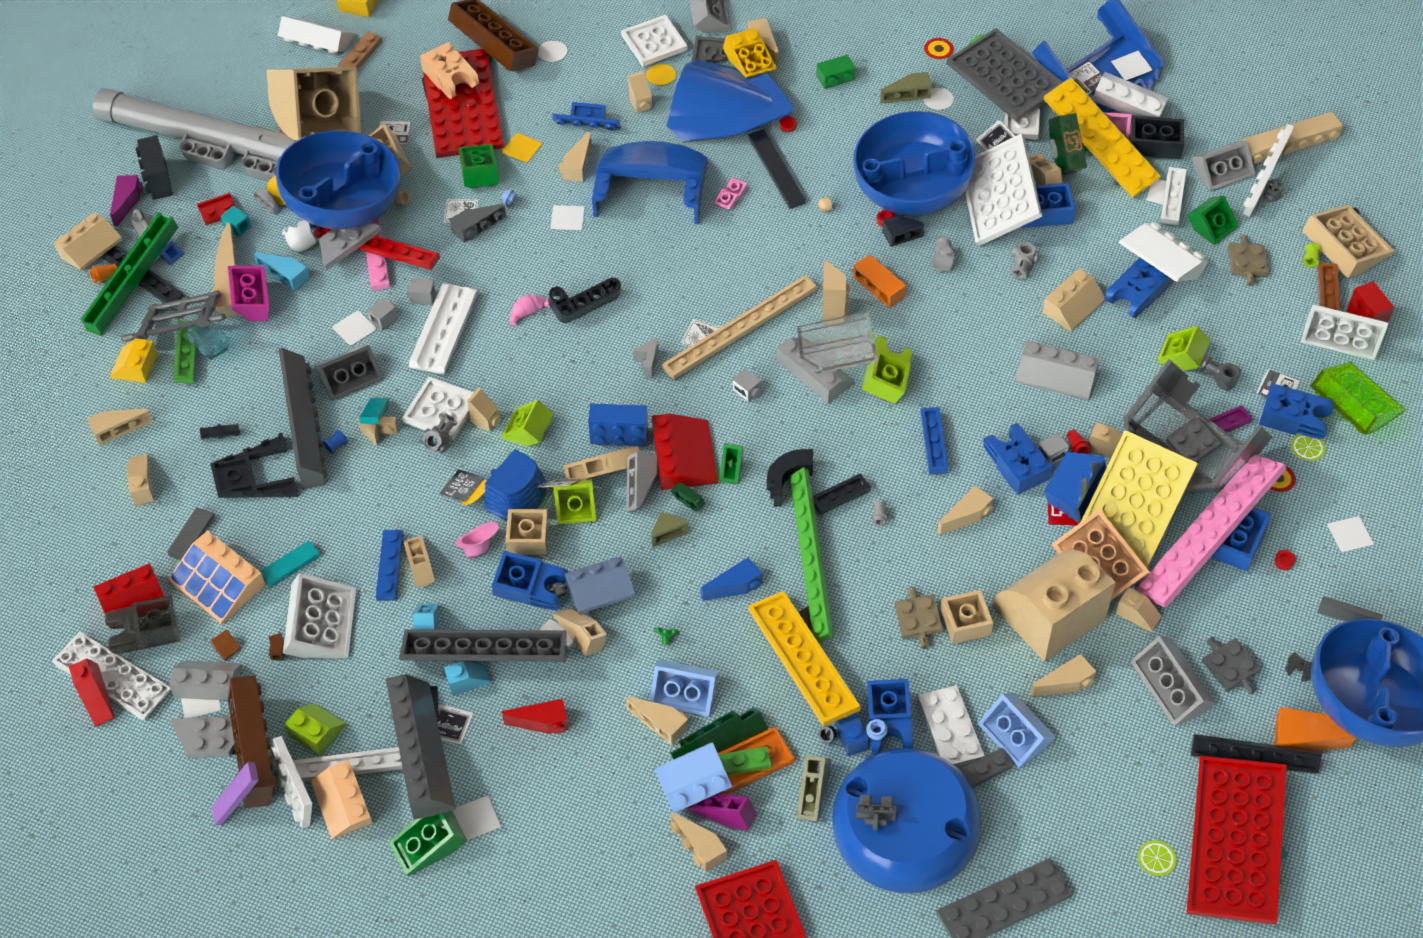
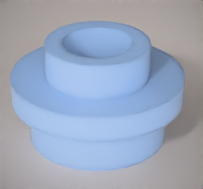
[501,189,517,206]
[866,719,887,740]

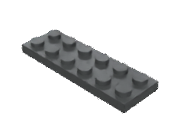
[936,857,1073,938]

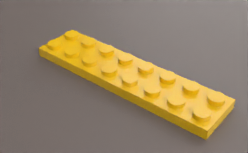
[1044,77,1161,198]
[748,591,860,727]

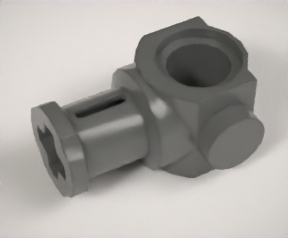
[1200,356,1241,391]
[421,413,458,453]

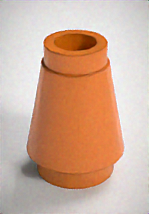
[89,264,117,283]

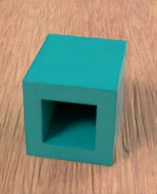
[221,206,251,237]

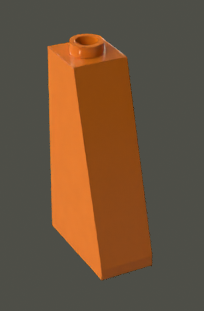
[1274,707,1358,751]

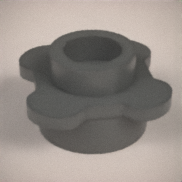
[548,582,568,598]

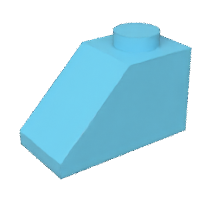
[413,604,439,630]
[444,661,491,696]

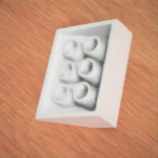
[1119,222,1209,282]
[1301,305,1388,360]
[283,573,356,659]

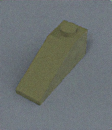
[880,72,931,104]
[797,755,831,821]

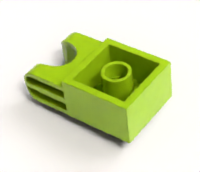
[862,335,912,404]

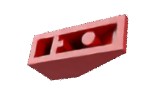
[69,658,115,727]
[502,699,569,734]

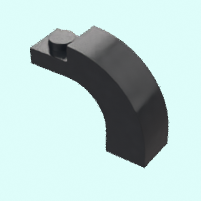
[766,449,813,507]

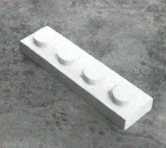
[1160,167,1186,226]

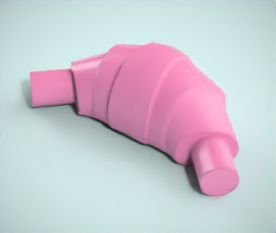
[510,294,550,326]

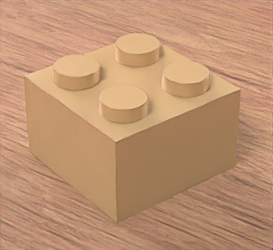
[505,509,549,555]
[940,590,993,644]

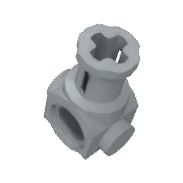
[932,236,954,272]
[1011,242,1040,279]

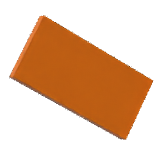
[718,726,796,795]

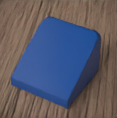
[159,240,184,265]

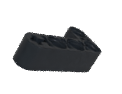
[548,277,621,323]

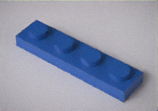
[920,407,948,474]
[376,530,404,601]

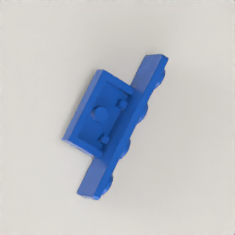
[552,102,621,130]

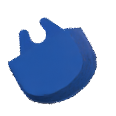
[484,449,547,521]
[1044,451,1107,523]

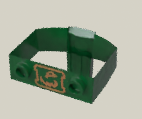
[1049,113,1089,176]

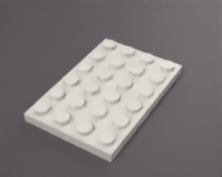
[965,134,1042,246]

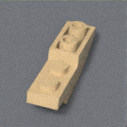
[563,446,640,480]

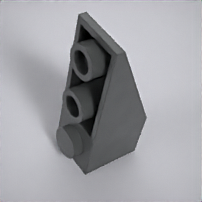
[450,204,506,243]

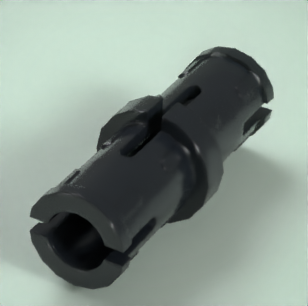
[200,423,240,440]

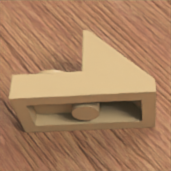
[358,417,398,445]

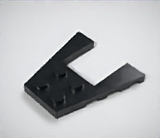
[210,433,299,498]

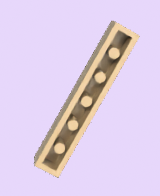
[1240,112,1343,164]

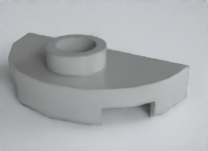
[253,189,280,215]

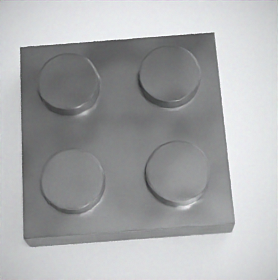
[1166,417,1221,463]

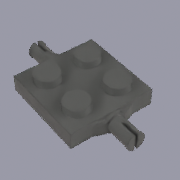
[1202,637,1261,694]

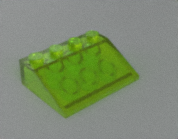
[1310,362,1406,435]

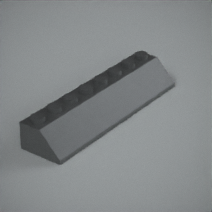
[278,348,328,489]
[399,629,568,662]
[386,674,456,820]

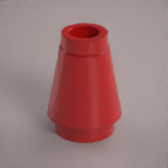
[1066,430,1090,454]

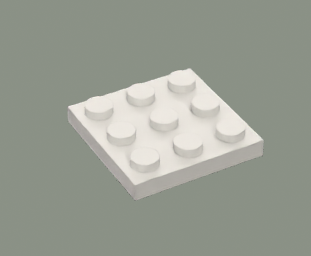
[621,15,687,67]
[402,377,474,440]

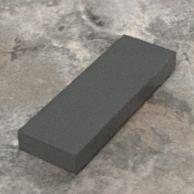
[167,507,215,560]
[1317,597,1383,621]

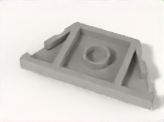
[319,223,382,270]
[171,716,235,759]

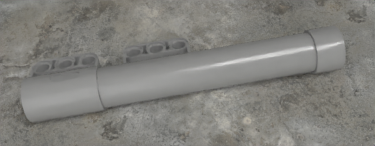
[93,88,297,182]

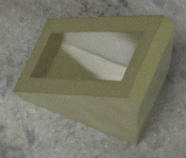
[651,512,689,547]

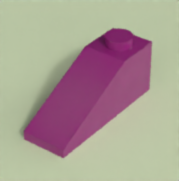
[110,175,143,226]
[686,794,757,830]

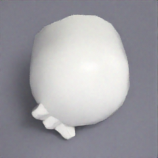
[282,220,317,252]

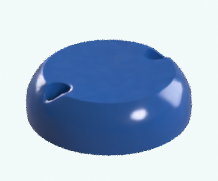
[853,111,976,216]
[276,130,401,229]
[1311,618,1423,748]
[832,748,981,893]

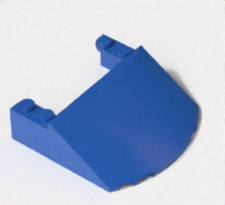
[1032,0,1164,112]
[592,141,708,224]

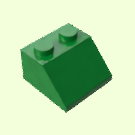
[1187,195,1239,244]

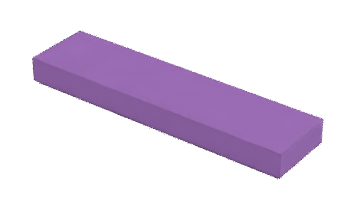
[212,762,259,825]

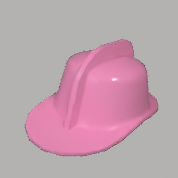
[456,522,499,559]

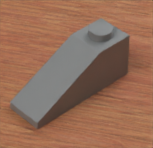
[627,452,658,512]

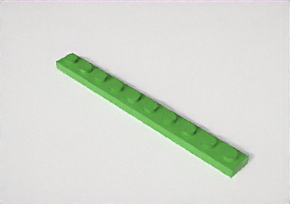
[790,467,834,643]

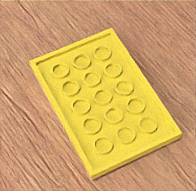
[1080,430,1198,569]

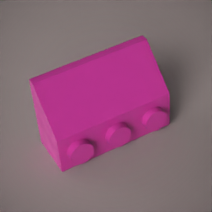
[228,266,269,321]

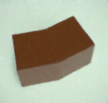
[269,633,285,661]

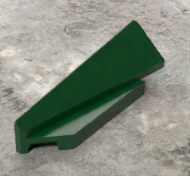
[670,707,768,760]

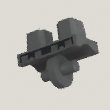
[856,795,896,831]

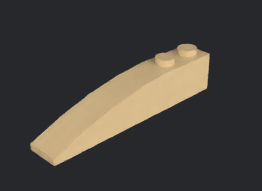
[212,223,239,317]

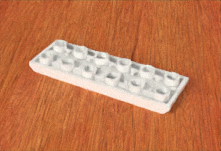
[409,283,479,375]
[52,631,171,720]

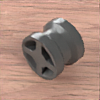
[1263,179,1284,202]

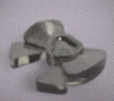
[1285,652,1312,682]

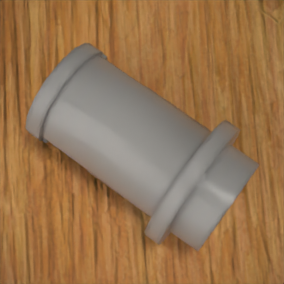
[872,500,887,526]

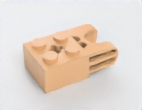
[420,42,479,99]

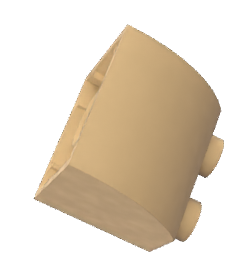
[267,66,361,140]
[992,549,1115,662]

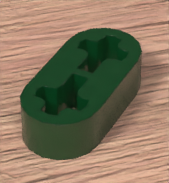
[671,482,705,512]

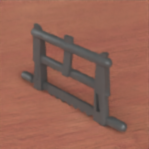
[121,290,226,342]

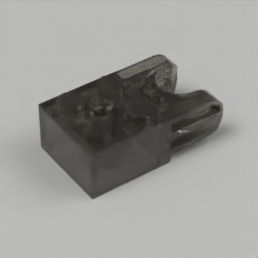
[104,596,181,654]

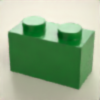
[816,54,856,89]

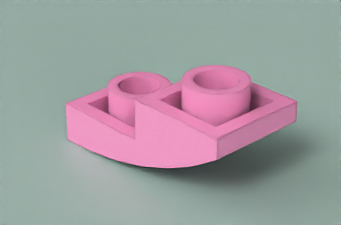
[714,177,748,210]

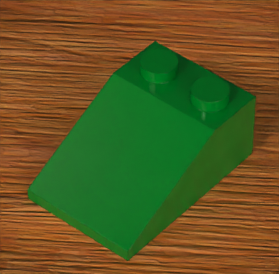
[458,144,499,188]
[388,811,467,876]

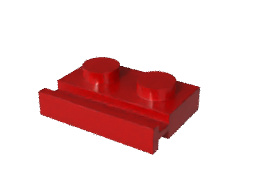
[197,192,237,225]

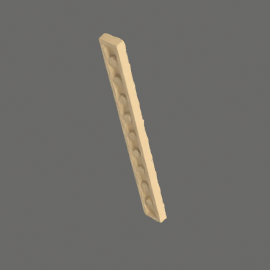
[662,275,817,380]

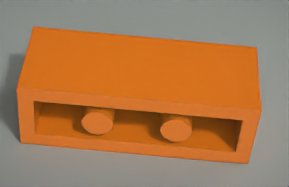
[853,254,906,308]

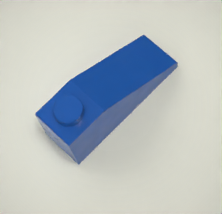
[700,557,763,601]
[834,713,868,756]

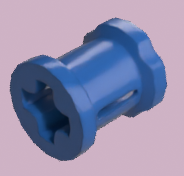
[323,430,348,454]

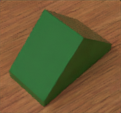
[719,443,743,484]

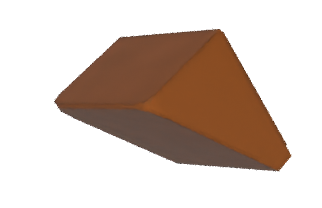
[211,630,241,661]

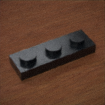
[813,473,871,515]

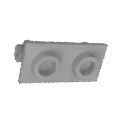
[130,209,151,237]

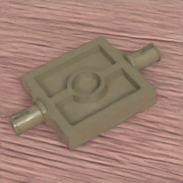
[1227,235,1269,286]
[894,586,942,649]

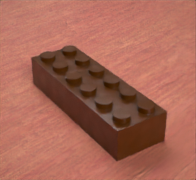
[448,0,539,71]
[227,675,276,808]

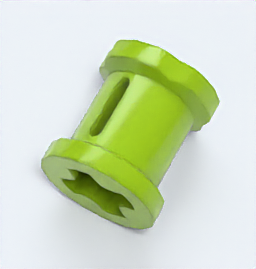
[1303,243,1322,267]

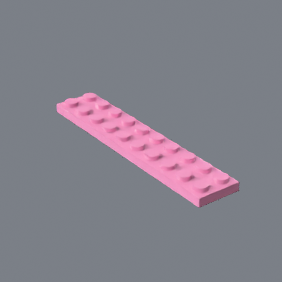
[1135,454,1286,608]

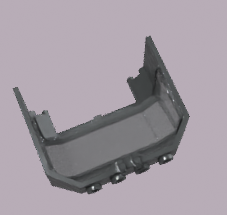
[1123,359,1272,493]

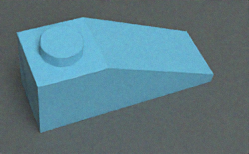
[254,252,310,291]

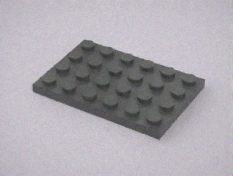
[946,28,1063,121]

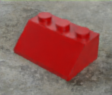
[93,563,168,629]

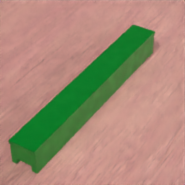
[81,212,179,336]

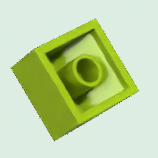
[1157,326,1210,371]
[501,400,554,446]
[554,479,596,525]
[284,703,347,756]

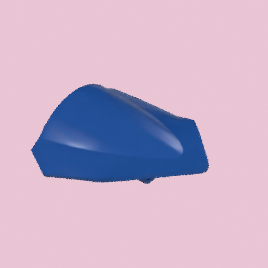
[667,60,794,142]

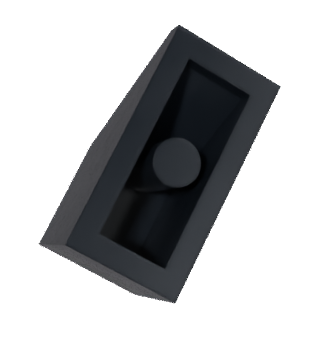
[882,215,924,247]

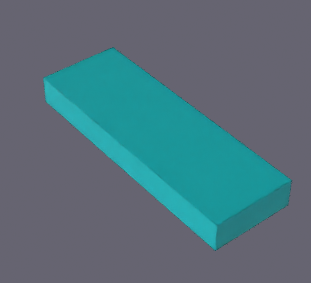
[359,397,389,424]
[260,540,320,588]

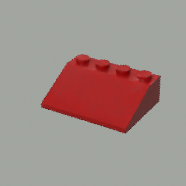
[651,413,718,491]

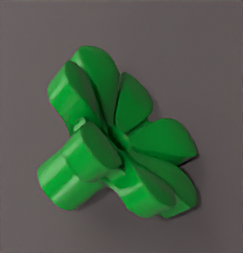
[654,627,680,645]

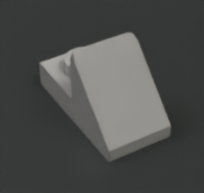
[633,338,659,379]

